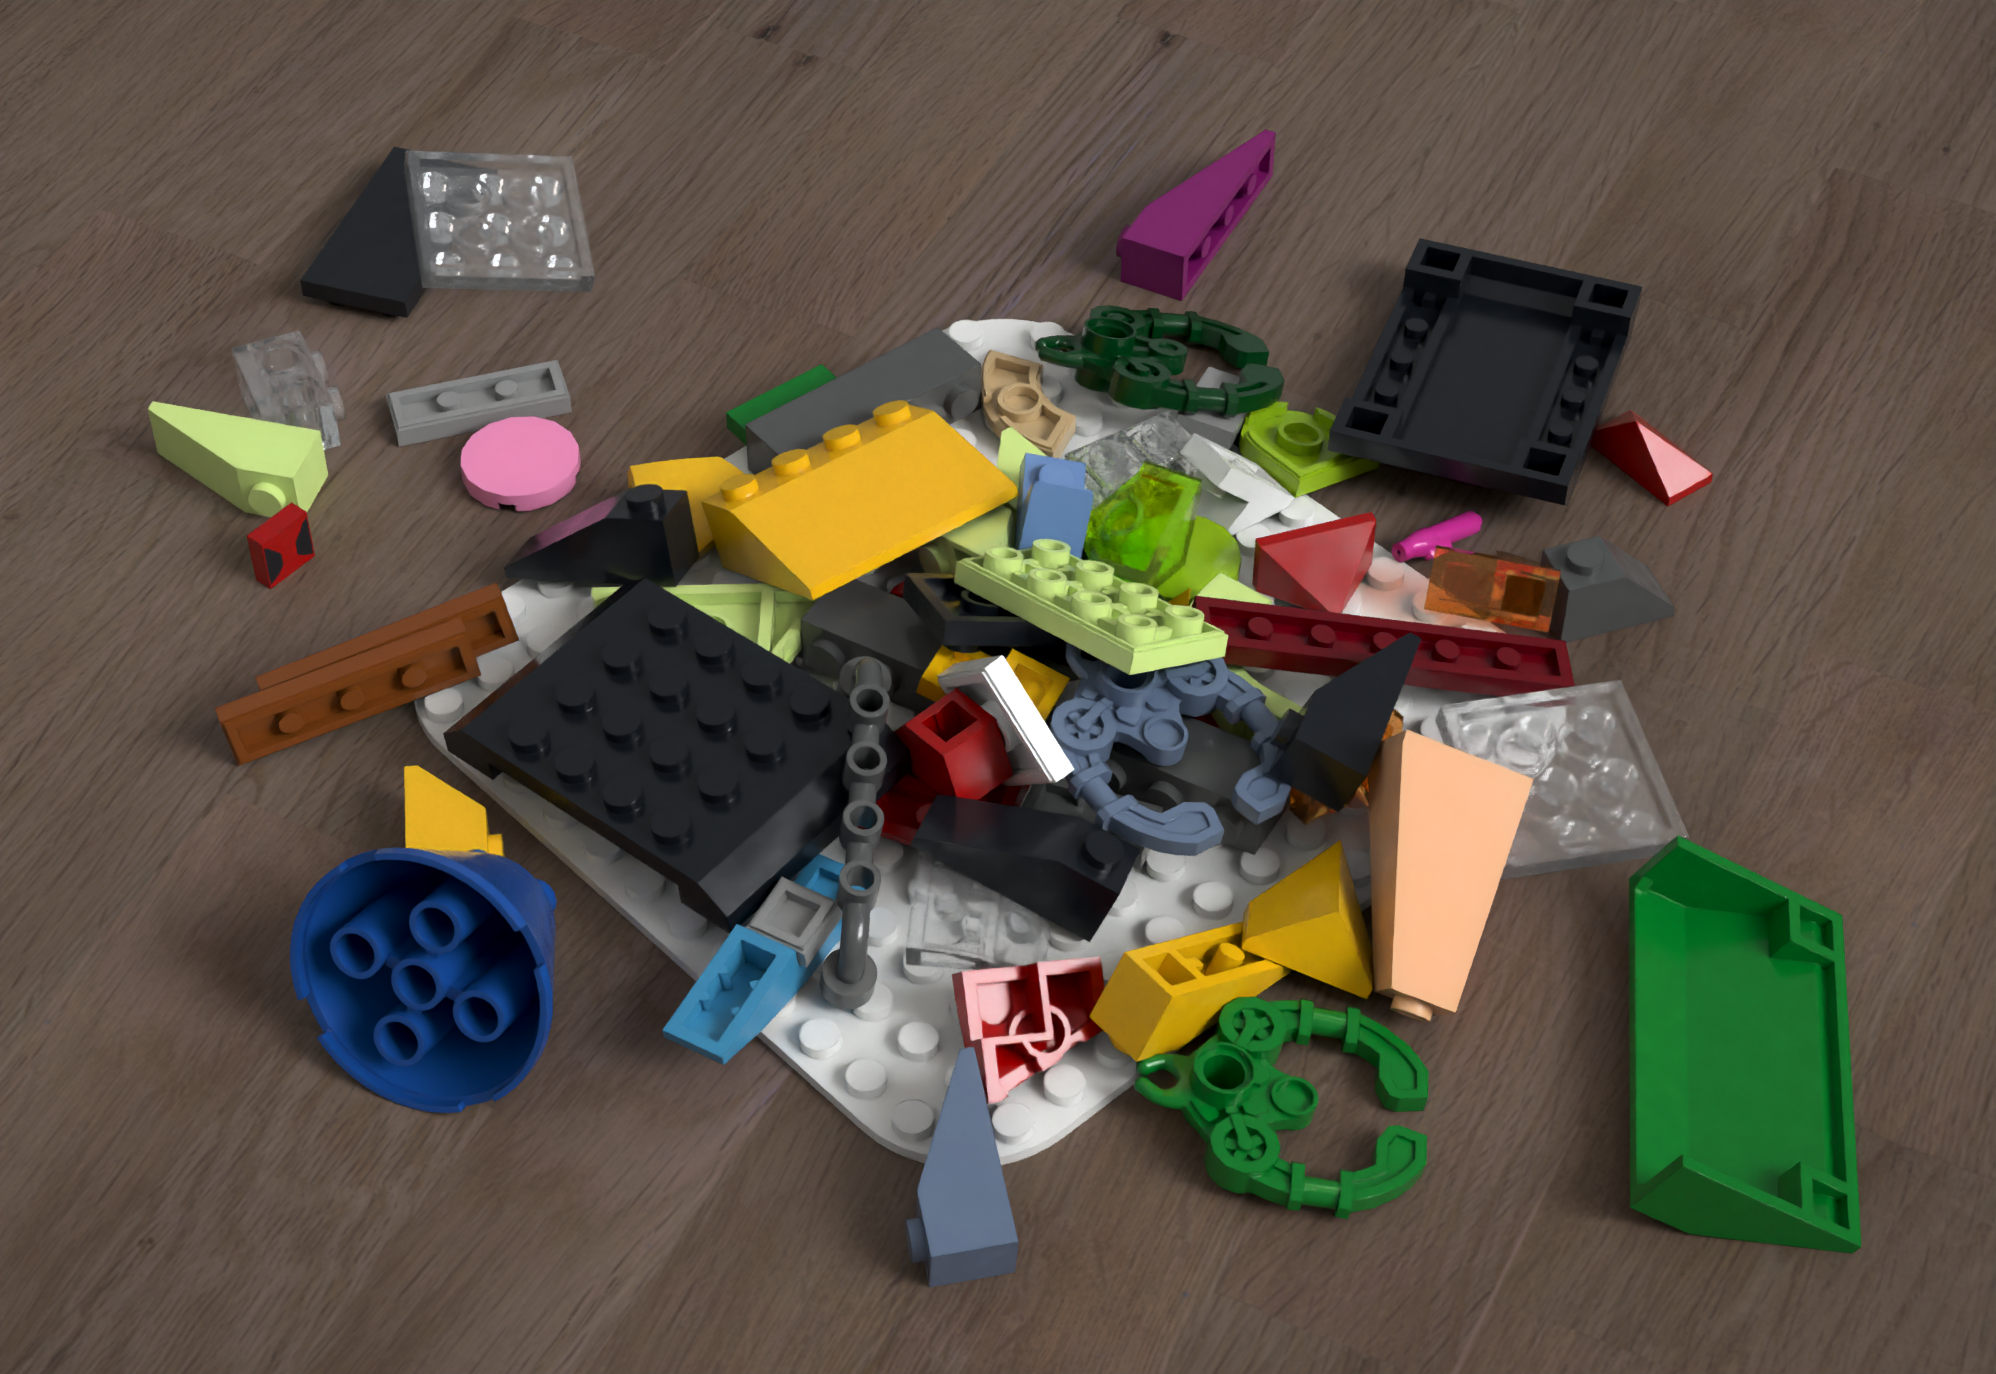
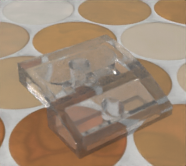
[906,851,1051,970]

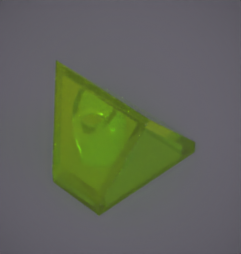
[1083,460,1203,589]

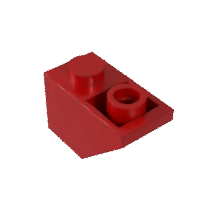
[894,688,1013,800]

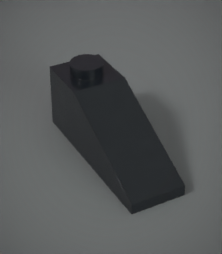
[504,484,699,587]
[1268,632,1422,813]
[910,794,1140,942]

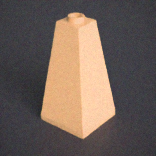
[1368,730,1534,1022]

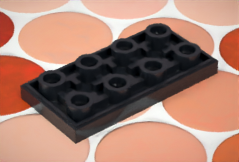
[300,147,497,318]

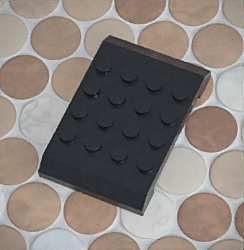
[1328,238,1642,507]
[443,578,913,934]

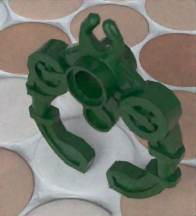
[1034,305,1285,418]

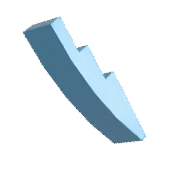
[662,854,865,1065]

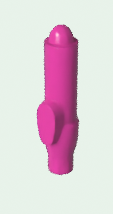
[1391,511,1483,562]

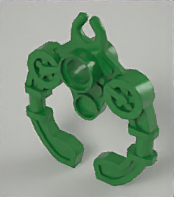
[1134,997,1429,1219]

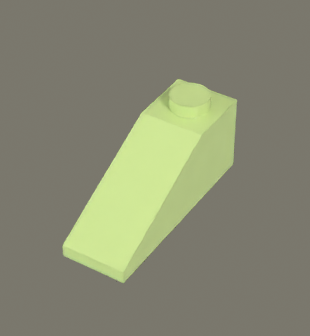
[148,401,328,517]

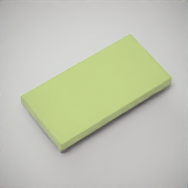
[954,539,1228,675]

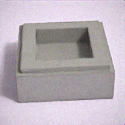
[746,877,842,968]

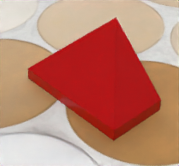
[1591,410,1713,506]
[1252,512,1376,613]

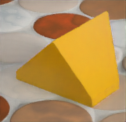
[1241,840,1373,999]

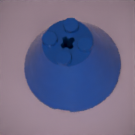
[290,847,557,1113]

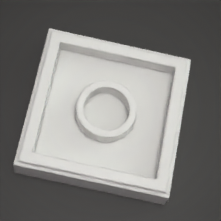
[937,655,1074,786]

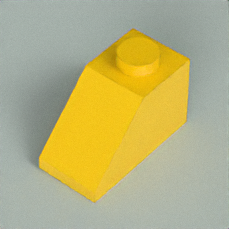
[404,765,505,857]

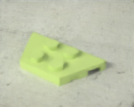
[591,583,820,664]

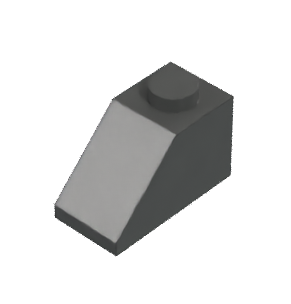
[1534,536,1675,643]

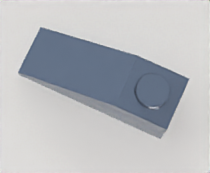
[904,1047,1018,1288]

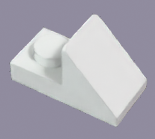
[1180,433,1295,535]

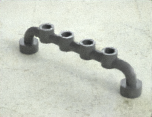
[820,656,892,1009]

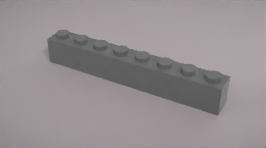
[801,579,1292,855]

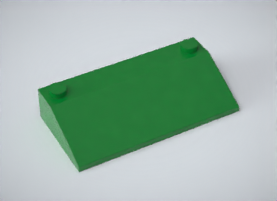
[1629,835,1862,1254]

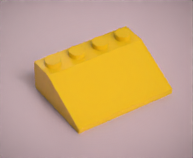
[701,400,1019,600]

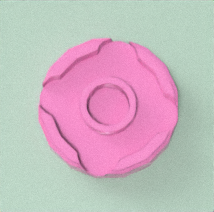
[460,416,581,511]

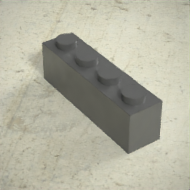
[745,327,981,475]

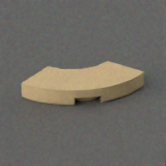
[981,350,1076,458]

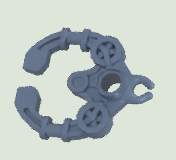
[1050,642,1291,856]

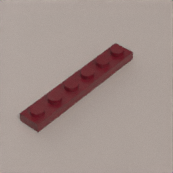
[1192,596,1575,704]

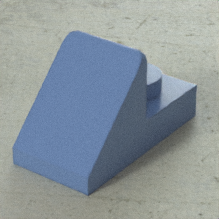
[1014,453,1094,559]

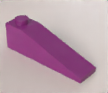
[1116,129,1276,301]

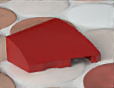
[952,956,1105,1104]

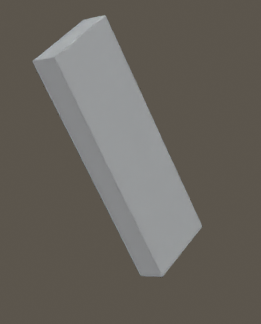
[385,360,572,447]

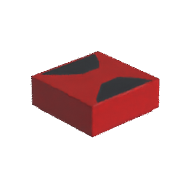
[247,503,315,589]

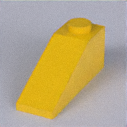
[1089,921,1292,1062]

